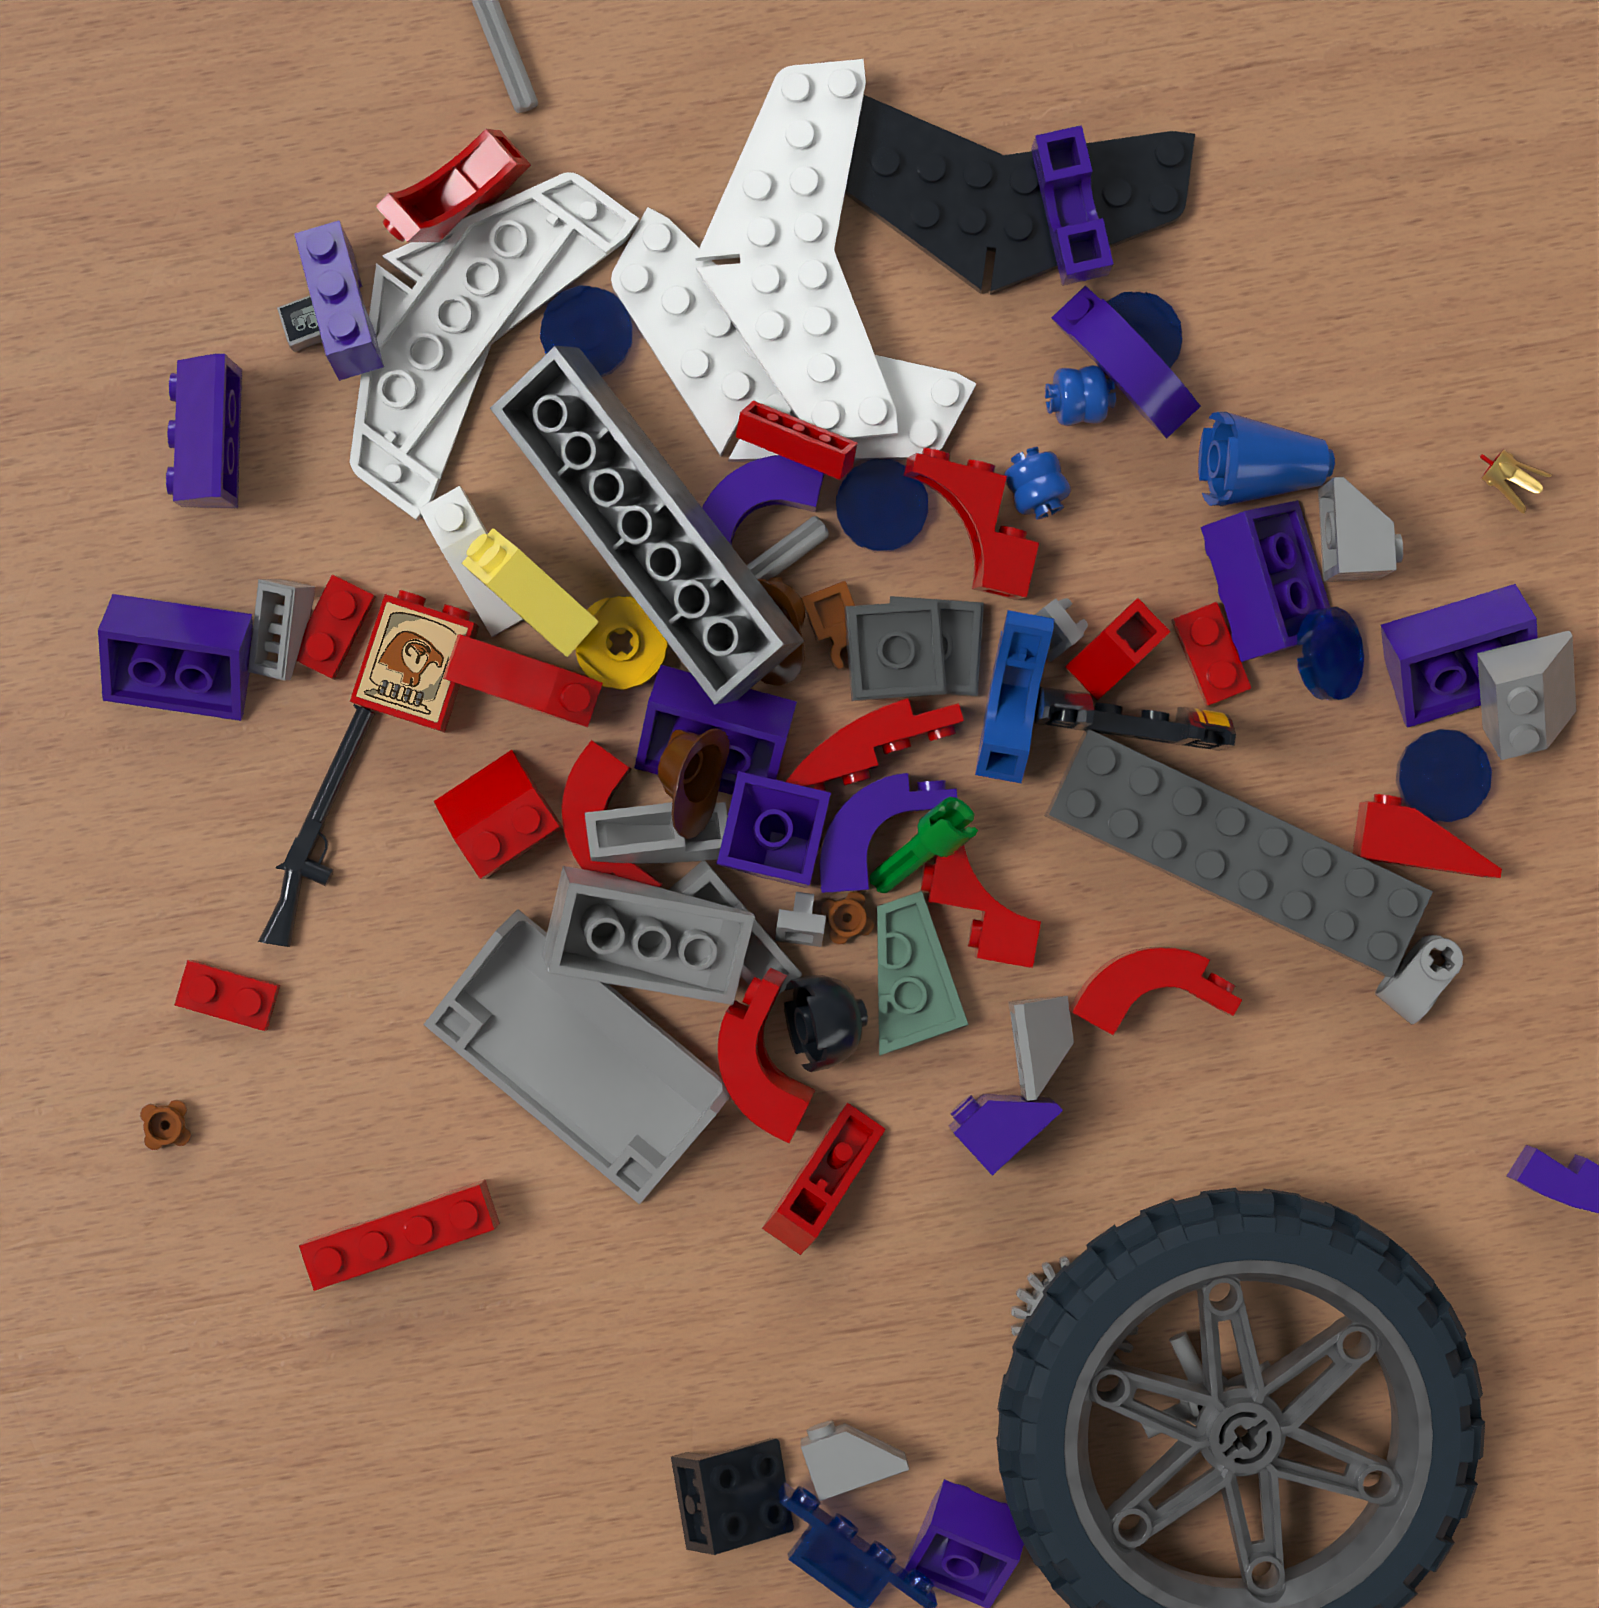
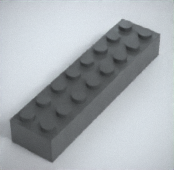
[490,346,804,705]
[1044,729,1433,978]

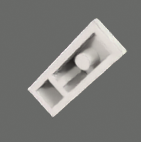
[418,486,523,637]

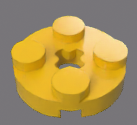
[575,596,668,691]

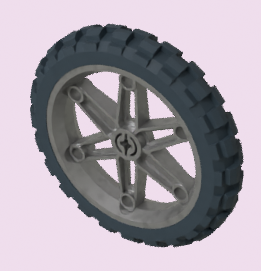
[996,1188,1485,1608]

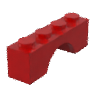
[299,1179,500,1291]

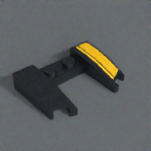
[1034,687,1236,751]

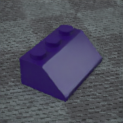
[166,353,242,509]
[1201,500,1338,662]
[1381,584,1538,728]
[98,594,253,721]
[634,665,797,795]

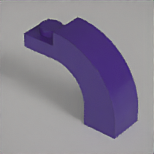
[1051,285,1201,439]
[702,455,824,546]
[820,773,957,893]

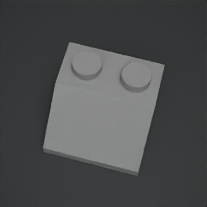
[1318,477,1403,582]
[1477,631,1576,760]

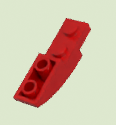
[786,698,964,791]

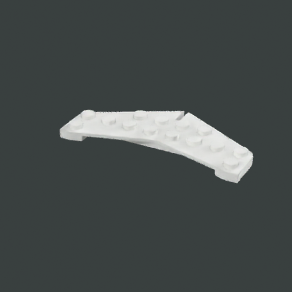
[695,59,898,440]
[350,172,640,521]
[611,207,976,462]

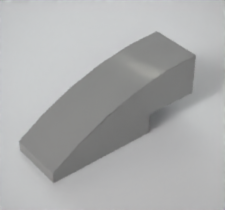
[585,802,728,863]
[669,861,802,995]

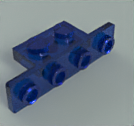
[778,1483,938,1608]

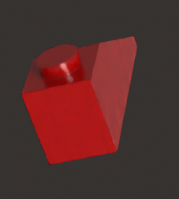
[443,634,603,728]
[1352,794,1502,878]
[762,1102,886,1255]

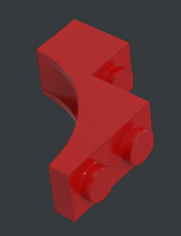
[376,129,531,242]
[903,448,1039,600]
[920,845,1041,968]

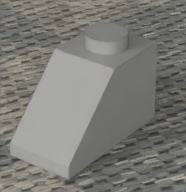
[801,1421,909,1501]

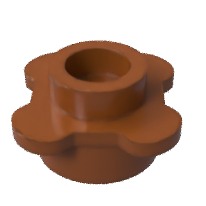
[821,891,874,944]
[140,1100,191,1150]

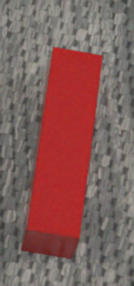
[736,400,858,480]

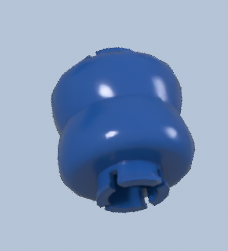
[1045,365,1116,426]
[1004,447,1071,520]

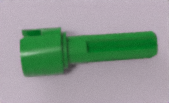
[869,797,978,893]

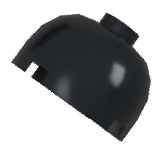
[784,975,868,1072]

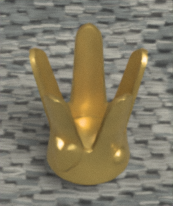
[1480,449,1552,514]

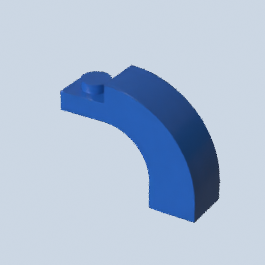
[975,610,1055,783]

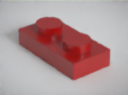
[296,574,376,680]
[1171,601,1251,706]
[174,960,281,1031]

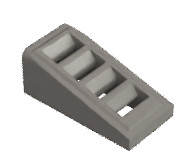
[248,579,315,680]

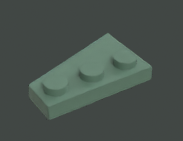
[877,891,968,1056]

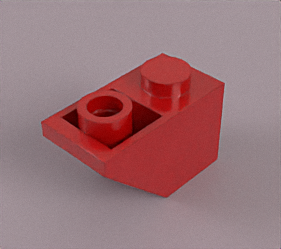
[1065,598,1171,701]

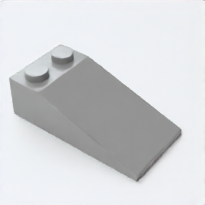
[542,866,755,1005]

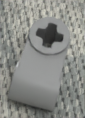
[1375,935,1463,1025]

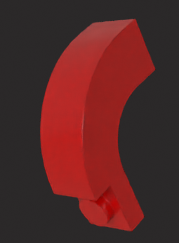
[562,740,663,888]
[1069,947,1242,1036]
[718,967,816,1143]

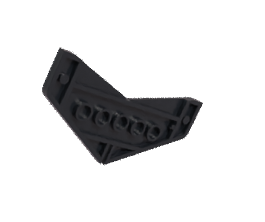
[845,95,1195,295]

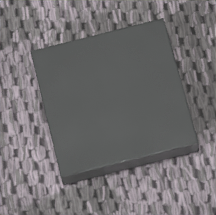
[890,596,984,697]
[844,600,947,702]

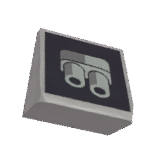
[277,296,322,352]

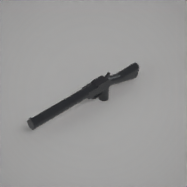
[258,704,375,947]

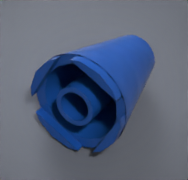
[1198,412,1335,507]

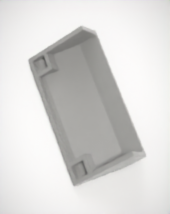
[423,909,730,1205]

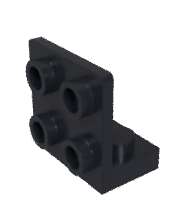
[671,1438,794,1555]

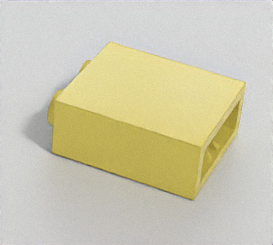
[462,528,599,657]

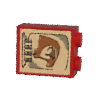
[350,590,479,733]

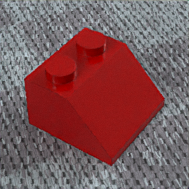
[434,750,563,879]

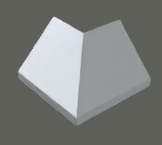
[1008,996,1074,1101]

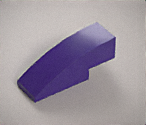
[1506,1145,1599,1213]

